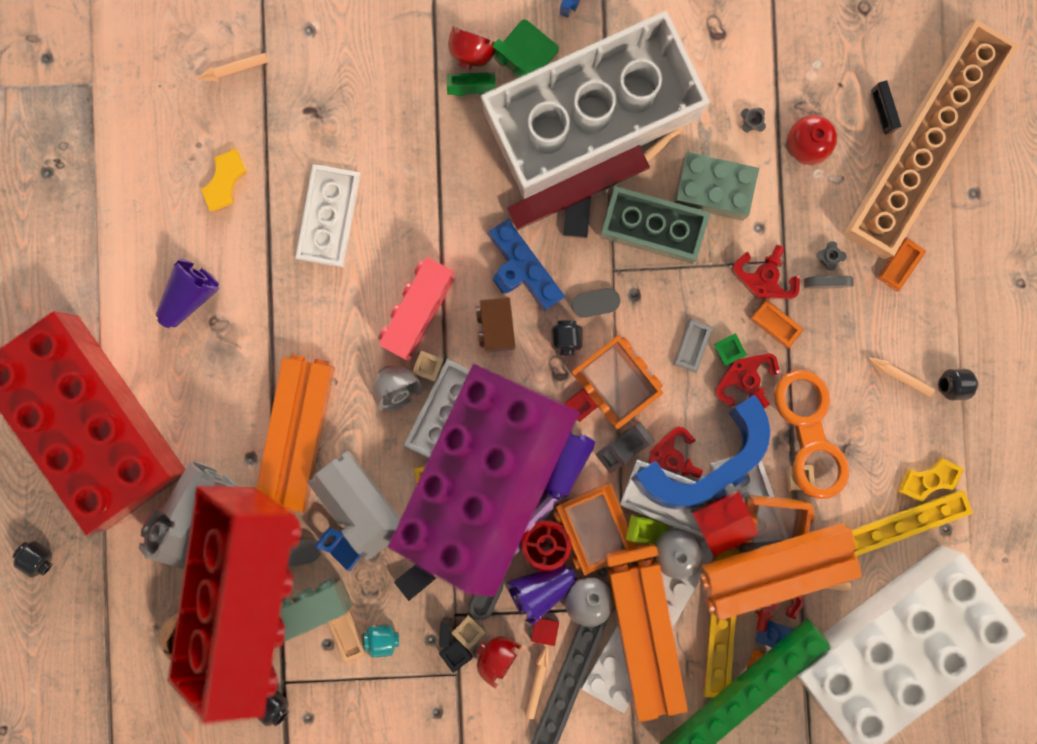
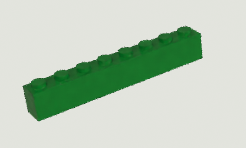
[659,618,831,744]

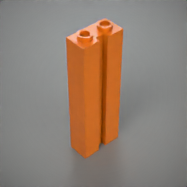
[257,354,335,512]
[700,524,862,620]
[607,558,688,722]

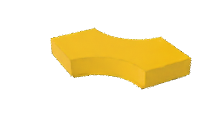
[201,149,247,213]
[897,458,964,502]

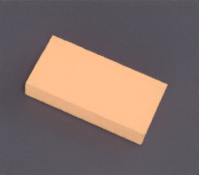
[327,610,368,664]

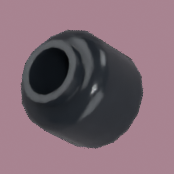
[551,320,583,356]
[938,368,978,401]
[12,541,53,578]
[257,690,289,726]

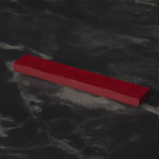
[507,145,650,231]

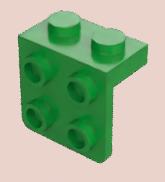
[492,19,559,79]

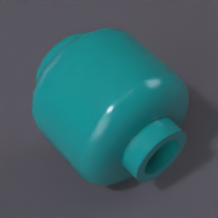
[362,624,399,658]

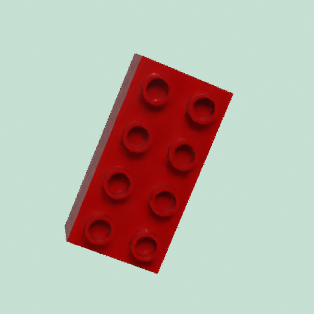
[0,311,185,536]
[168,486,301,724]

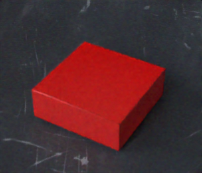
[564,388,598,422]
[531,617,559,646]

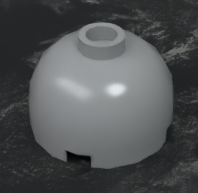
[371,366,422,412]
[653,529,703,579]
[565,577,614,627]

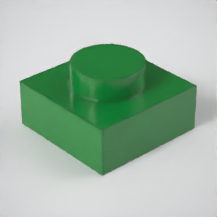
[713,333,747,366]

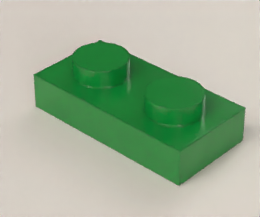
[447,72,496,96]

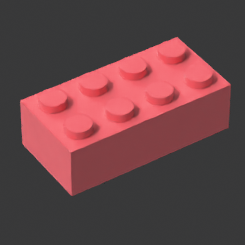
[378,257,456,361]

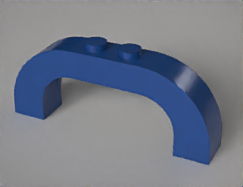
[631,395,770,509]

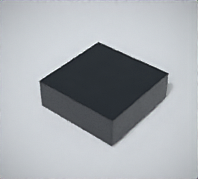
[439,618,452,648]
[439,639,473,673]

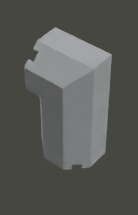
[307,451,401,561]
[139,461,238,569]

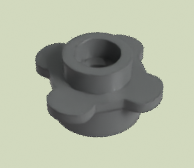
[741,108,766,133]
[817,241,847,271]

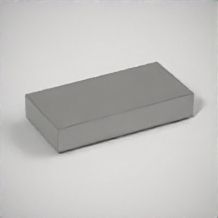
[673,319,713,373]

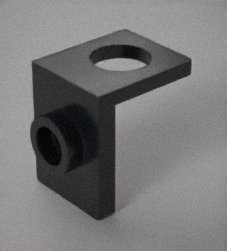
[394,564,436,601]

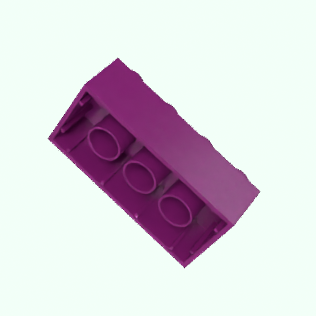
[388,363,579,597]

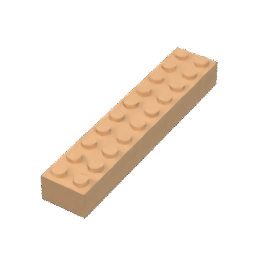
[843,20,1019,260]

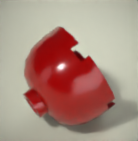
[448,26,495,70]
[786,115,838,165]
[522,520,571,571]
[476,636,522,688]

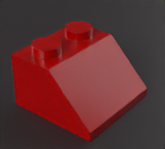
[691,490,759,557]

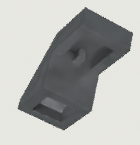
[595,422,655,473]

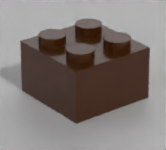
[476,297,515,353]

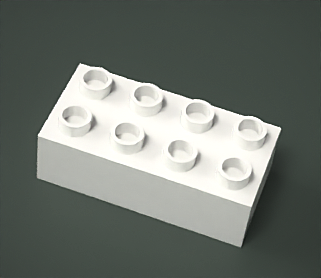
[481,10,710,199]
[796,545,1026,744]

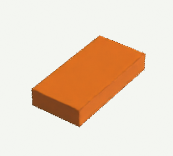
[877,237,926,292]
[749,299,804,349]
[605,543,658,567]

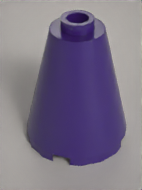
[155,259,220,328]
[544,431,595,500]
[506,564,577,626]

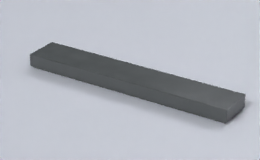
[531,618,609,744]

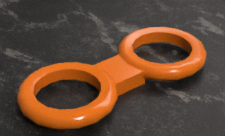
[774,370,849,499]

